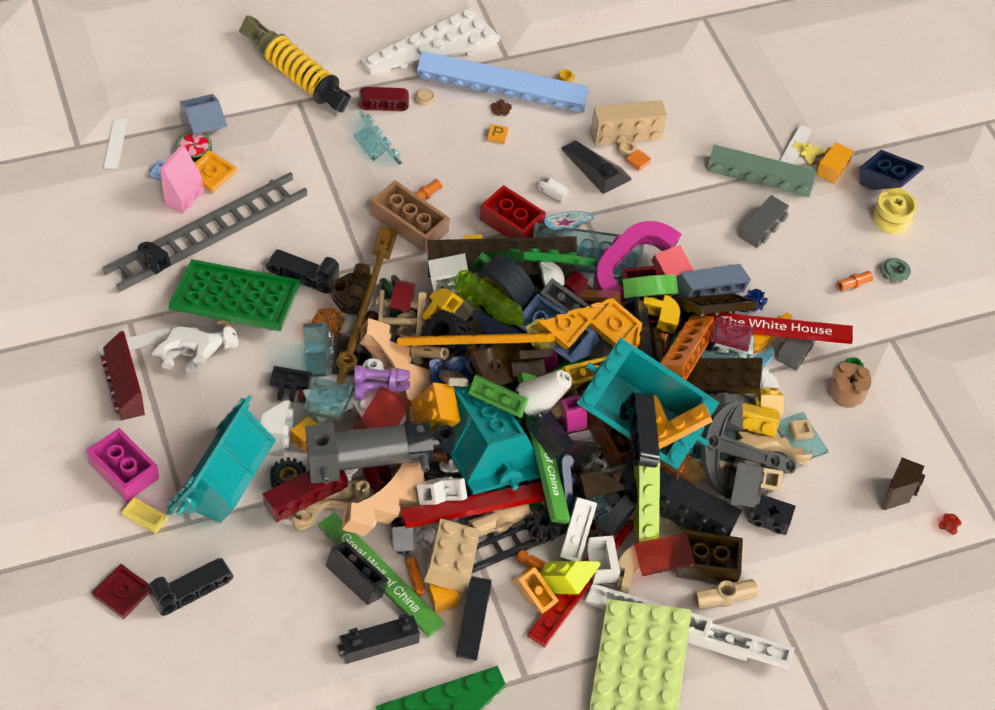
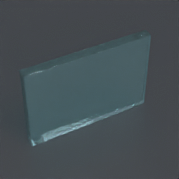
[777,412,828,464]

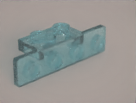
[353,111,402,165]

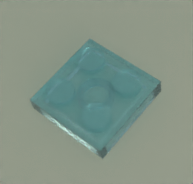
[302,378,355,421]

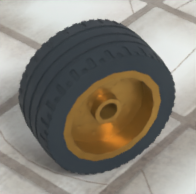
[477,255,536,315]

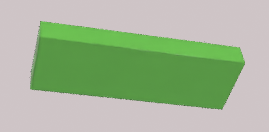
[468,375,529,418]

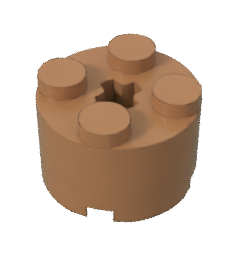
[828,362,871,408]

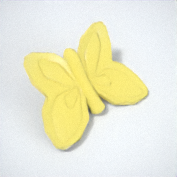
[791,141,826,164]

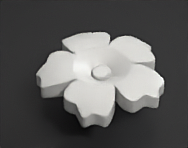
[439,459,458,473]

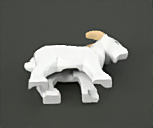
[152,320,239,375]

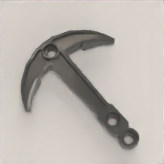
[700,400,797,496]

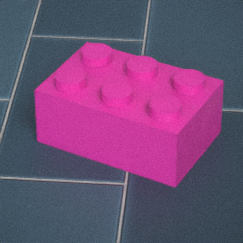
[86,428,159,502]

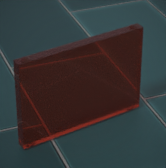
[355,386,412,430]
[634,532,695,577]

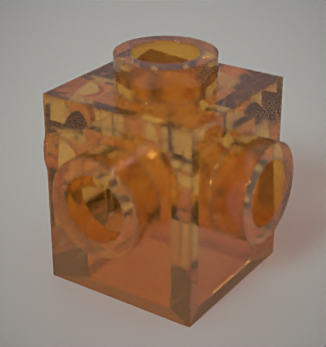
[311,308,346,336]

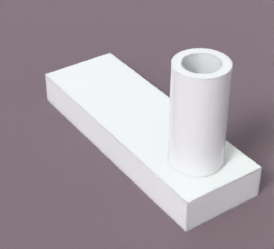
[559,497,597,561]

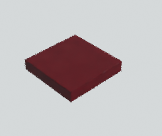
[92,564,149,619]

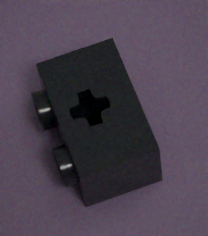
[748,494,796,535]

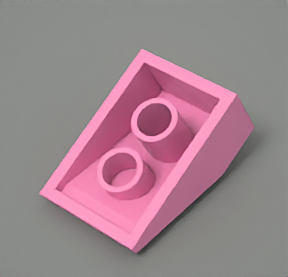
[160,145,204,213]

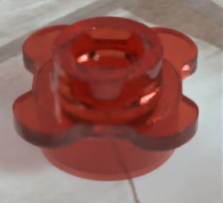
[938,513,962,535]

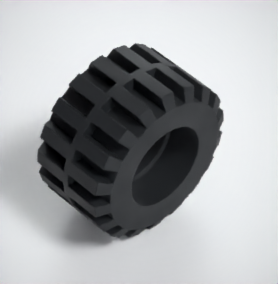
[420,311,473,359]

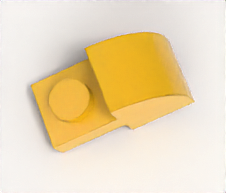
[421,289,464,320]

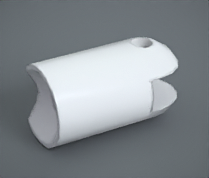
[537,176,569,202]

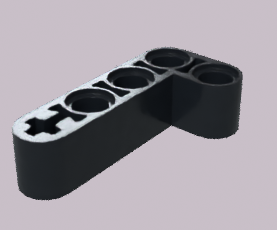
[265,249,339,294]
[619,392,660,468]
[148,558,234,616]
[456,576,492,661]

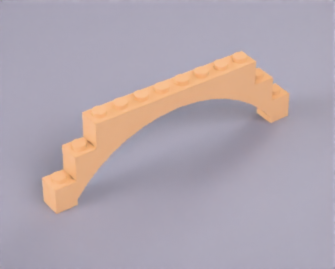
[342,318,431,536]

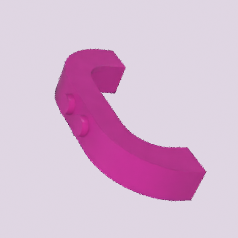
[593,221,682,302]
[544,348,587,433]

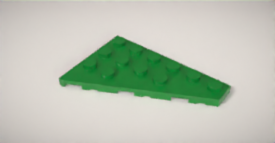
[376,665,506,710]

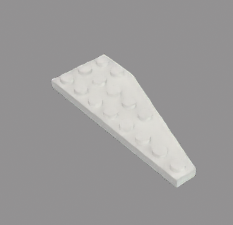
[361,8,500,74]

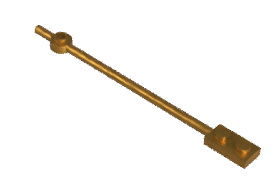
[336,225,398,385]

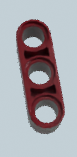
[358,87,409,111]

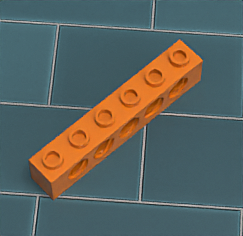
[660,315,715,380]

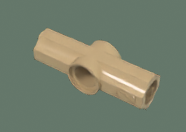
[468,504,531,537]
[693,579,758,609]

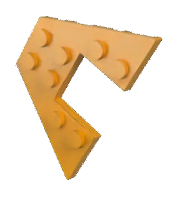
[537,298,642,351]

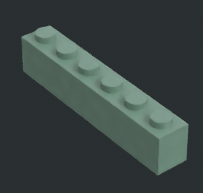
[707,145,817,197]

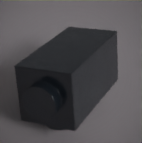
[528,410,574,460]

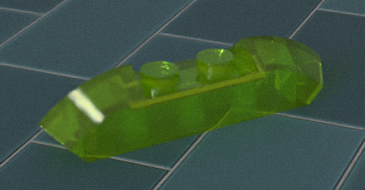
[455,270,524,325]

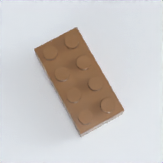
[370,180,450,252]

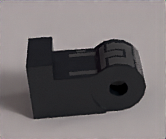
[137,241,171,275]

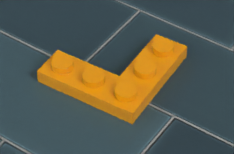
[653,395,713,449]

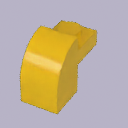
[643,295,680,334]

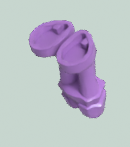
[354,365,410,400]

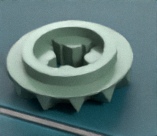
[881,258,911,283]

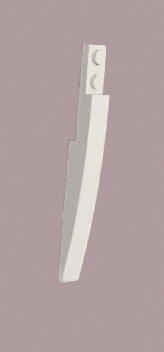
[586,583,795,669]

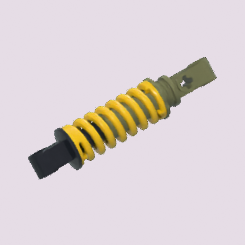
[239,15,351,113]

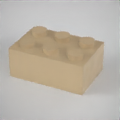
[424,518,480,593]

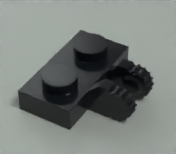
[269,366,312,403]

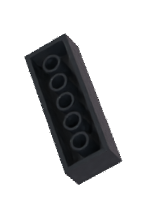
[615,455,742,536]

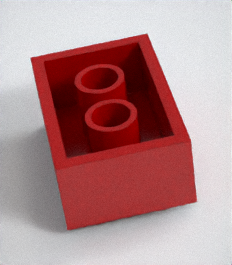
[480,185,546,238]

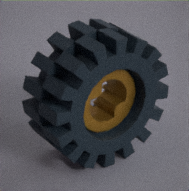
[270,457,307,488]

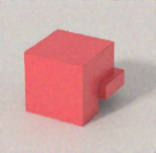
[651,245,693,279]

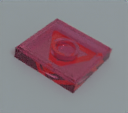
[710,317,754,352]

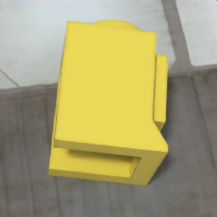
[526,318,557,350]

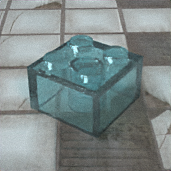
[303,322,334,377]

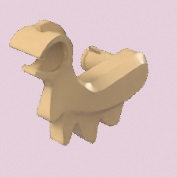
[734,431,813,465]
[292,480,374,530]

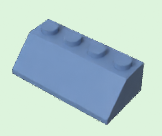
[514,294,601,363]

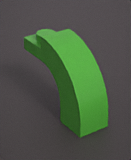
[622,274,678,299]

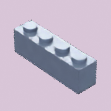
[677,264,751,297]

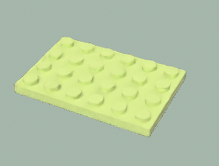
[589,599,692,710]

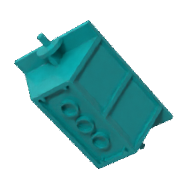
[577,337,720,470]
[448,383,540,495]
[166,395,276,523]

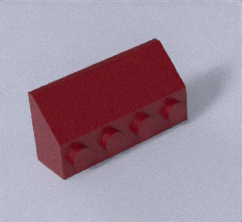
[100,331,145,421]

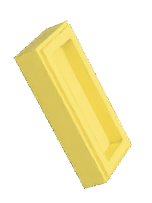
[121,497,168,534]

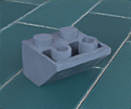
[179,94,227,135]

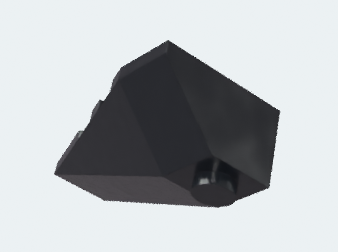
[561,140,631,194]

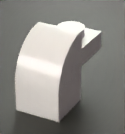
[417,477,467,505]

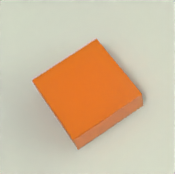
[626,149,651,171]

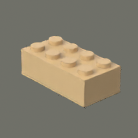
[591,100,667,146]

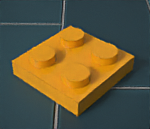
[194,150,237,193]

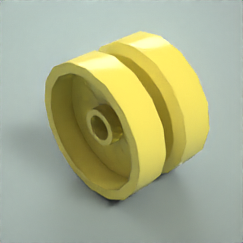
[873,188,917,234]

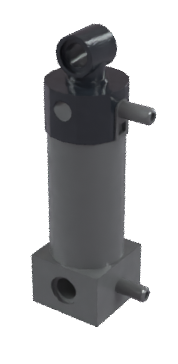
[305,420,455,484]

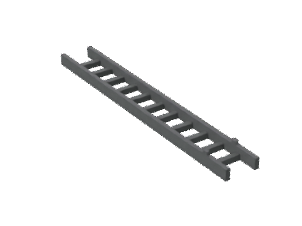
[103,172,307,292]

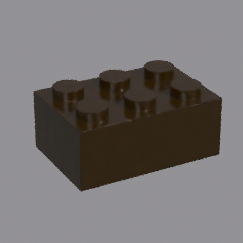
[676,529,743,583]

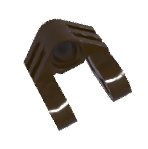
[331,263,371,315]

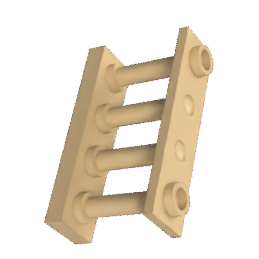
[372,290,426,366]

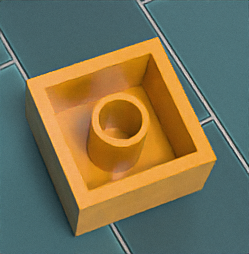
[412,383,461,431]

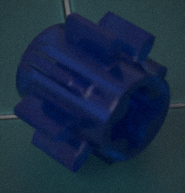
[744,288,768,312]

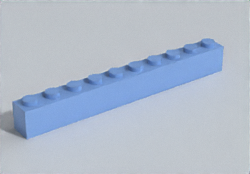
[417,51,589,112]

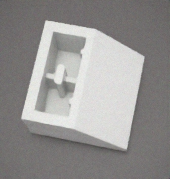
[428,253,472,294]
[260,400,294,456]

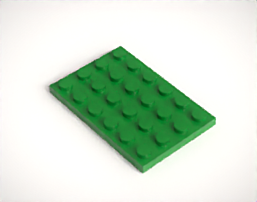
[169,259,301,331]

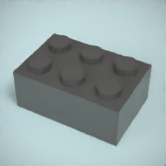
[723,462,765,508]

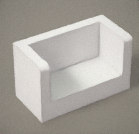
[587,536,620,584]

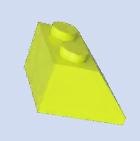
[540,561,601,594]

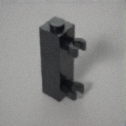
[337,613,420,664]

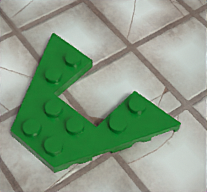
[486,248,598,266]

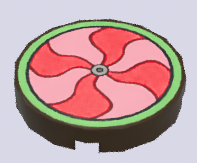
[176,132,212,162]

